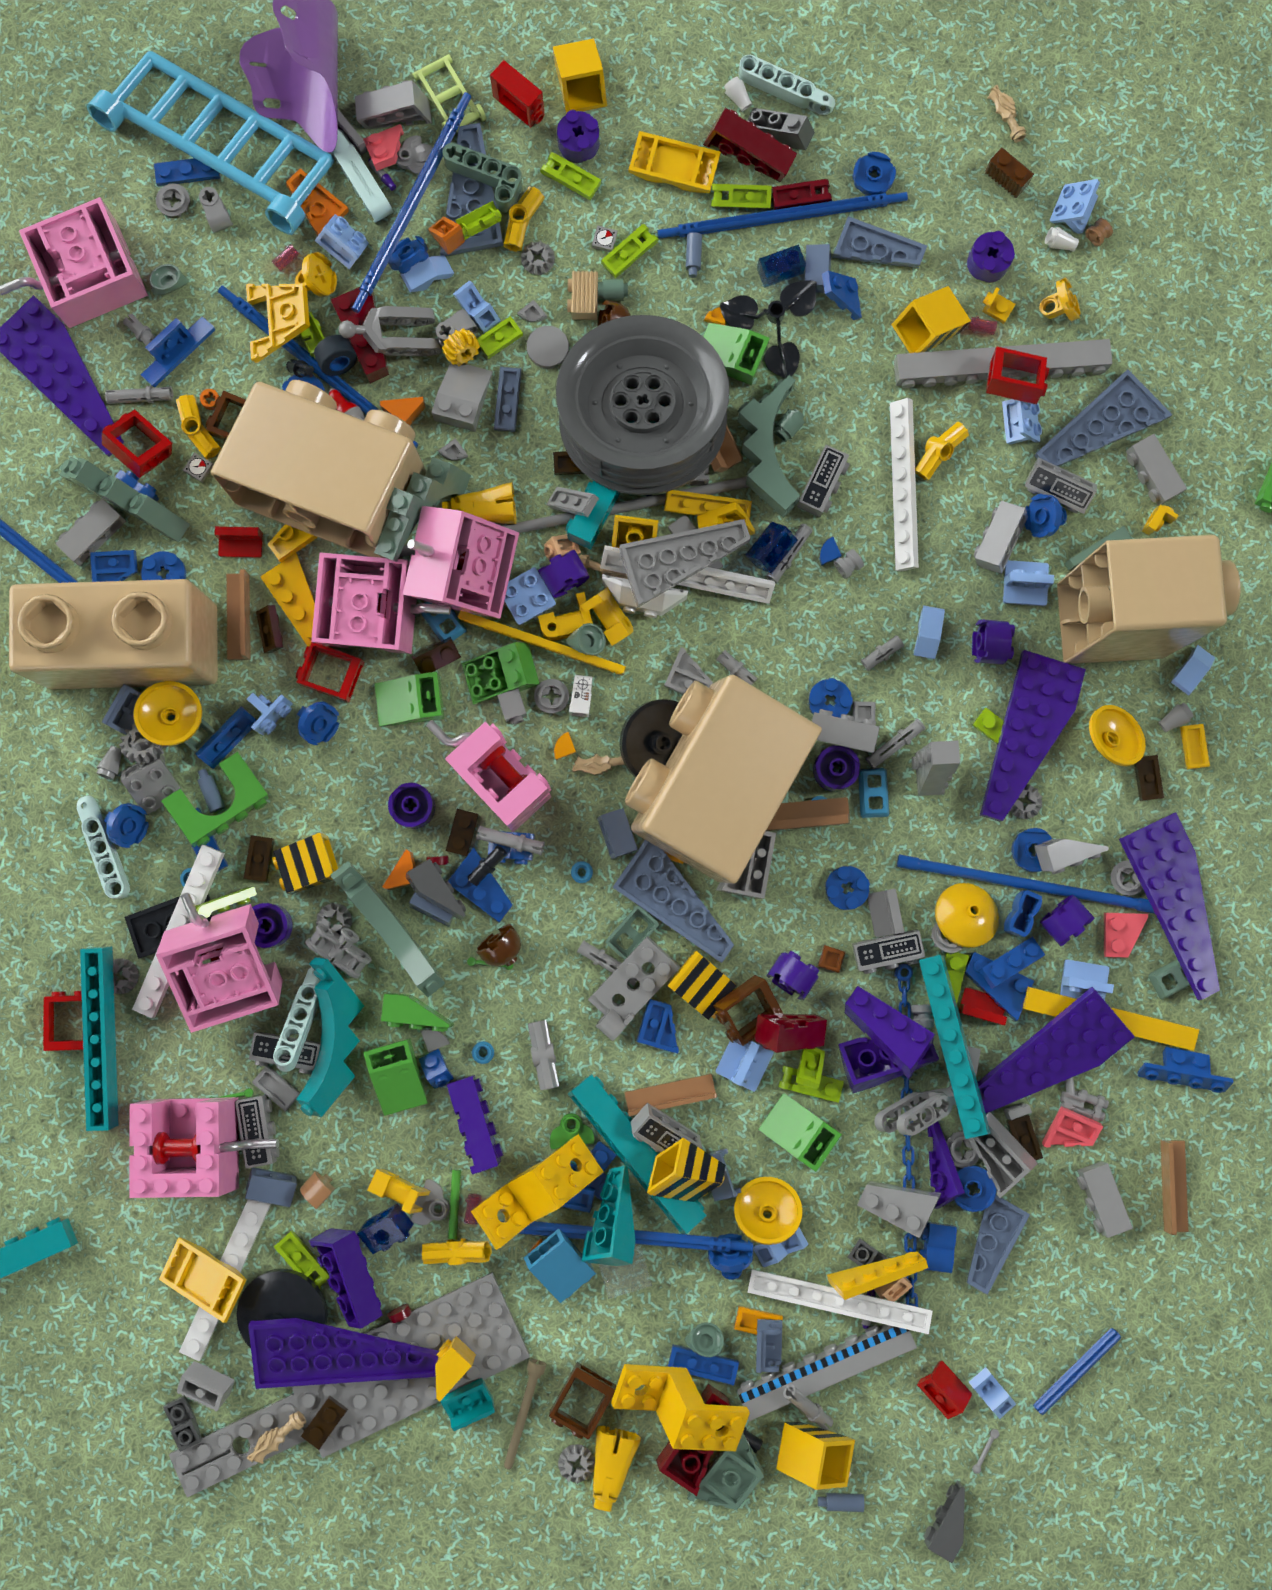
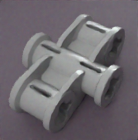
[305,924,372,979]

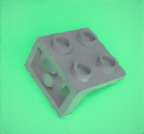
[121,753,184,815]

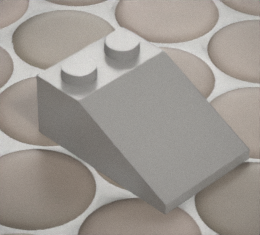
[432,363,493,432]

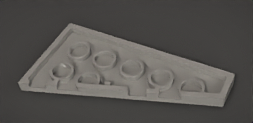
[619,519,751,608]

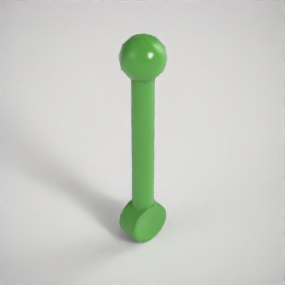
[467,957,513,970]
[209,1088,253,1098]

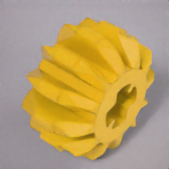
[442,328,480,366]

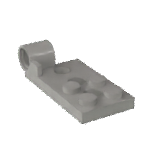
[588,936,680,1041]

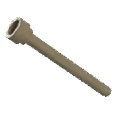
[504,1358,547,1470]

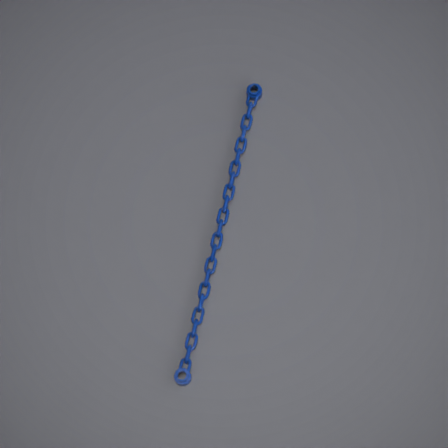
[894,964,918,1307]

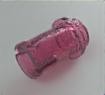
[272,244,299,272]
[968,315,997,335]
[464,1193,483,1224]

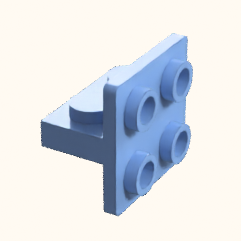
[1050,179,1100,234]
[315,214,369,269]
[1002,399,1042,445]
[1003,560,1054,606]
[504,567,556,625]
[247,693,293,736]
[1060,959,1114,1001]
[715,1040,774,1092]

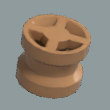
[1085,218,1113,247]

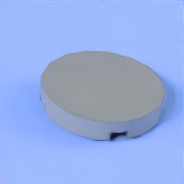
[527,326,569,369]

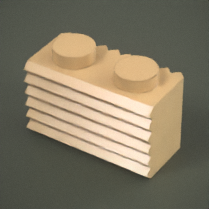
[567,271,598,320]

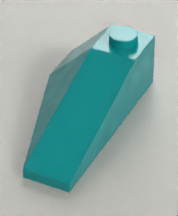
[582,1166,635,1266]

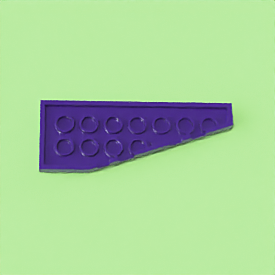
[0,295,124,457]
[979,650,1086,822]
[1119,812,1220,1000]
[977,987,1135,1114]

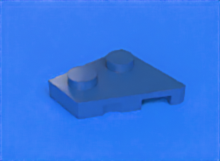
[822,270,862,320]
[90,550,138,582]
[636,999,679,1054]

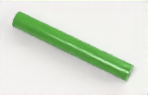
[448,1169,461,1239]

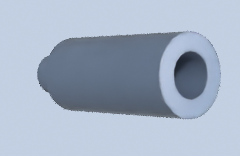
[686,233,702,278]
[197,769,226,813]
[818,1493,864,1512]

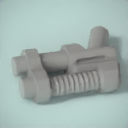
[1060,1077,1109,1122]

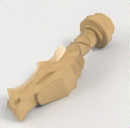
[987,85,1026,143]
[579,554,628,579]
[572,754,624,775]
[247,1411,306,1464]

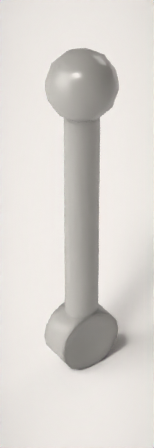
[972,1429,999,1474]

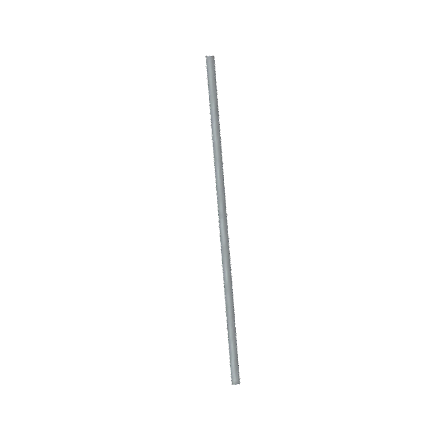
[355,477,748,557]

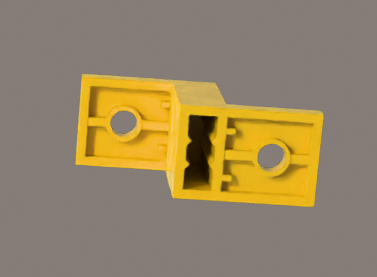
[471,1134,604,1250]
[611,1364,750,1452]

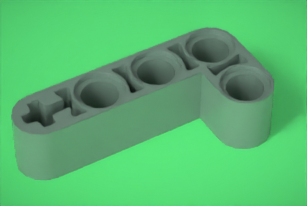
[443,143,523,213]

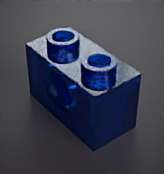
[757,244,806,288]
[745,522,798,574]
[357,1203,414,1254]

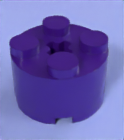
[557,110,600,163]
[967,231,1015,283]
[538,550,590,599]
[972,619,1015,665]
[813,746,860,792]
[388,783,436,829]
[1040,894,1095,947]
[252,903,293,948]
[766,951,819,1000]

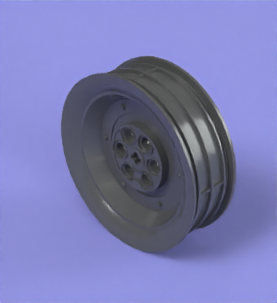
[556,315,729,495]

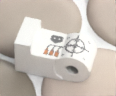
[569,675,593,717]

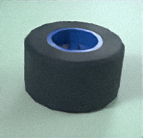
[314,334,357,376]

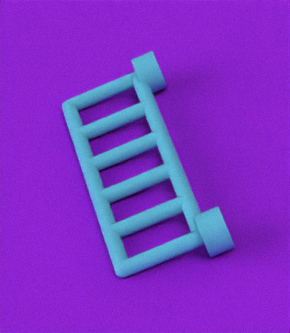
[87,51,334,235]

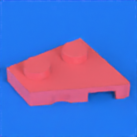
[363,124,404,171]
[1104,913,1148,958]
[1042,1106,1103,1148]

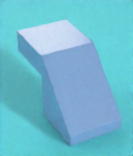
[400,255,454,292]
[453,281,501,333]
[914,605,945,659]
[1171,645,1215,696]
[753,1227,809,1268]
[969,1367,1016,1419]

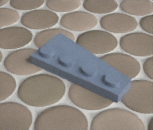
[832,216,927,268]
[966,1195,1030,1295]

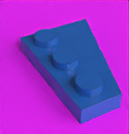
[448,848,513,923]
[964,952,1034,1022]

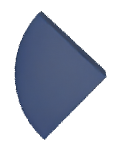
[819,537,842,566]

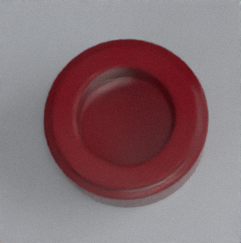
[426,855,449,865]
[388,1304,412,1324]

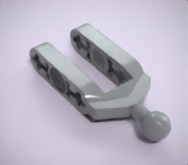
[339,306,441,356]
[874,1086,956,1136]

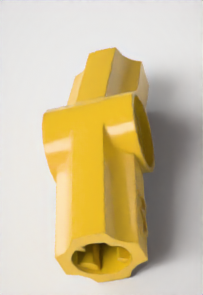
[503,186,545,252]
[176,394,221,460]
[915,422,969,481]
[422,1238,492,1265]

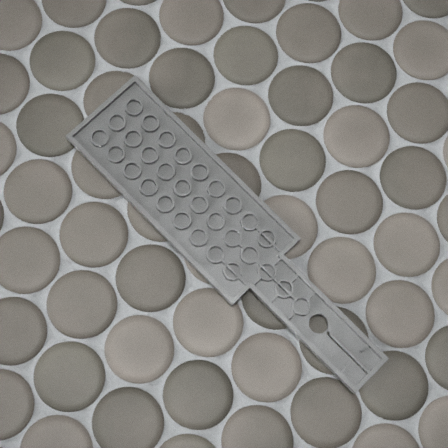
[169,1272,530,1497]

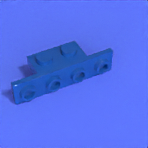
[140,316,215,387]
[1138,1047,1233,1093]

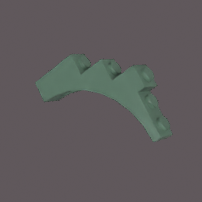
[737,375,800,518]
[59,457,190,542]
[374,457,471,562]

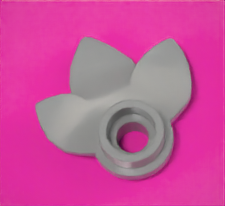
[396,135,433,174]
[411,1179,450,1225]

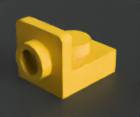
[982,287,1016,324]
[1142,504,1179,535]

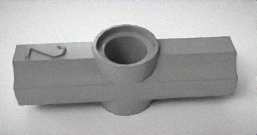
[528,1020,560,1090]

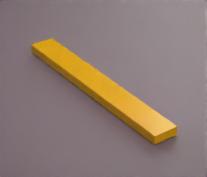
[458,610,626,676]
[1022,987,1199,1051]

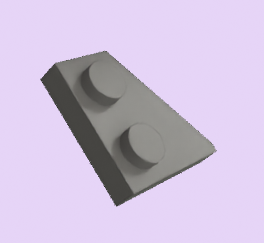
[664,647,713,695]

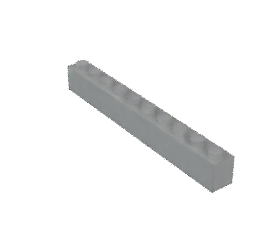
[894,339,1113,389]

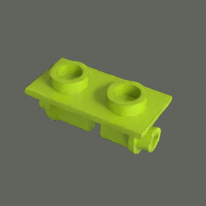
[455,201,502,240]
[300,312,326,358]

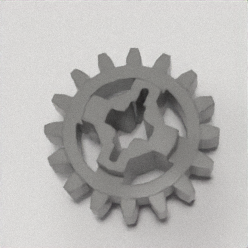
[119,724,168,764]

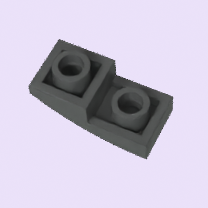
[848,1238,889,1266]
[163,1395,202,1452]

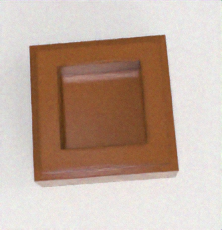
[818,945,845,973]

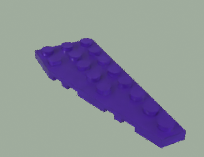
[248,1318,439,1389]

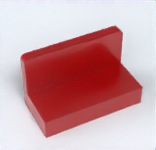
[214,526,263,558]
[958,987,1007,1026]
[917,1361,972,1419]

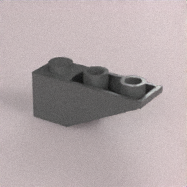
[747,108,815,150]
[405,859,466,920]
[924,1480,965,1563]

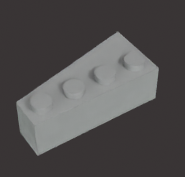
[912,740,960,796]

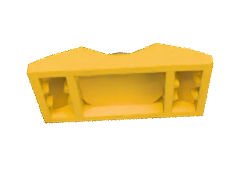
[628,131,721,193]
[159,1237,247,1323]

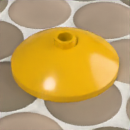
[134,681,202,746]
[1089,705,1146,766]
[935,883,999,948]
[734,1177,802,1245]

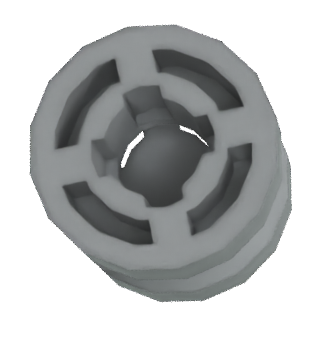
[834,549,864,579]
[911,1004,934,1028]

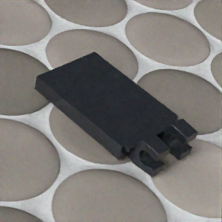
[124,894,214,959]

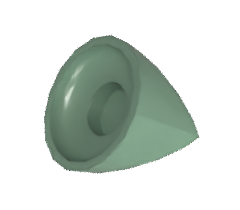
[149,264,189,296]
[566,623,606,655]
[684,1322,724,1358]

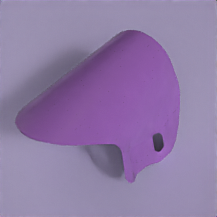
[239,0,338,152]

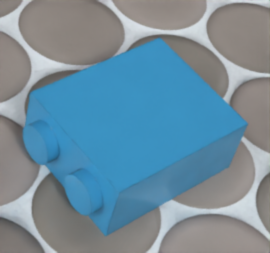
[523,1229,596,1303]

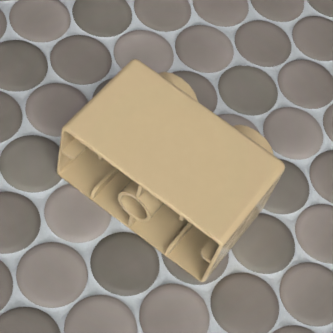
[210,380,427,558]
[1057,535,1241,664]
[9,579,218,690]
[625,675,822,884]

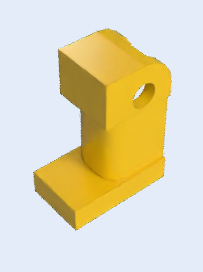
[581,587,634,646]
[538,592,593,641]
[367,1169,430,1214]

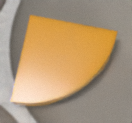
[704,307,726,325]
[554,732,576,760]

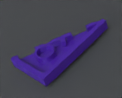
[928,1121,965,1209]

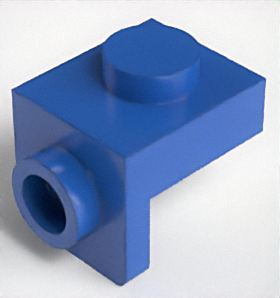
[419,1049,454,1089]

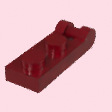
[771,179,832,210]

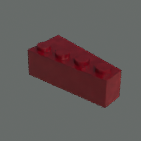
[703,107,797,182]
[331,287,389,384]
[656,1384,731,1496]

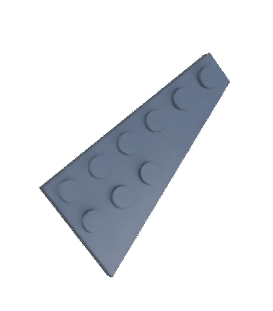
[440,123,503,256]
[1034,369,1172,467]
[613,840,734,963]

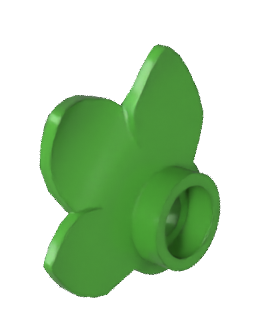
[550,1113,594,1149]

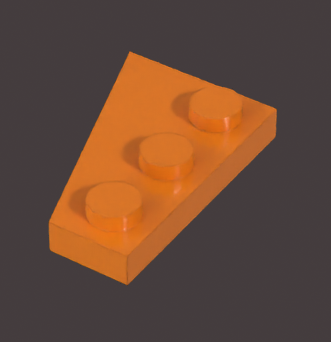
[286,168,349,236]

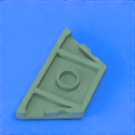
[687,1433,764,1510]

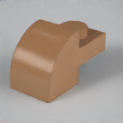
[300,1171,336,1209]

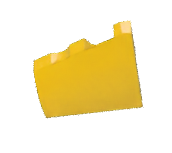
[697,502,755,535]

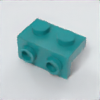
[441,1378,495,1431]

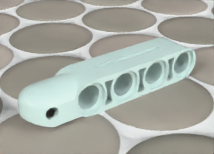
[738,55,835,115]
[331,129,393,223]
[77,795,130,899]
[273,967,321,1072]

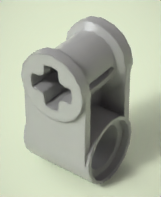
[199,187,233,233]
[436,309,478,347]

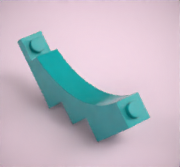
[296,957,364,1118]

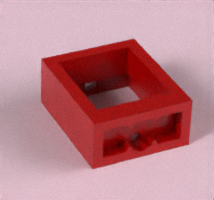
[490,60,545,128]
[986,346,1049,405]
[102,409,172,478]
[296,642,364,703]
[43,991,83,1051]

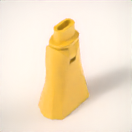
[442,482,517,524]
[593,1425,641,1512]

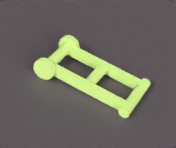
[412,54,487,130]

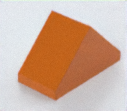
[427,216,465,255]
[380,397,426,425]
[382,849,415,890]

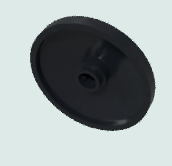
[620,699,683,778]
[236,1269,328,1348]

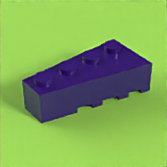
[844,986,935,1079]
[447,1075,504,1175]
[308,1228,383,1329]

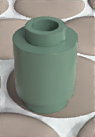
[598,279,628,301]
[774,409,805,442]

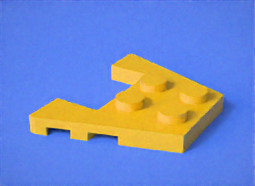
[246,284,310,363]

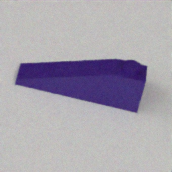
[838,1038,939,1094]

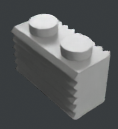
[177,1361,235,1411]

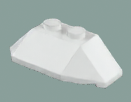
[602,574,688,618]

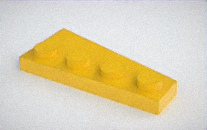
[267,524,318,562]
[260,553,315,646]
[827,1252,928,1300]

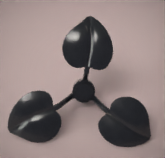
[720,280,817,379]

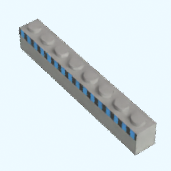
[737,1325,917,1421]

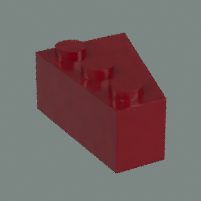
[755,1014,827,1053]

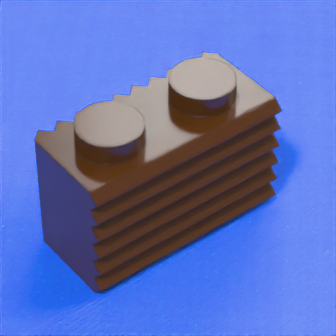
[985,147,1034,198]

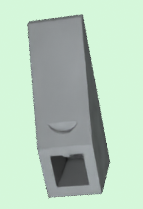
[1035,839,1109,874]

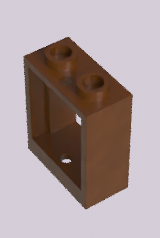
[206,391,246,441]
[713,975,784,1046]
[549,1362,616,1440]

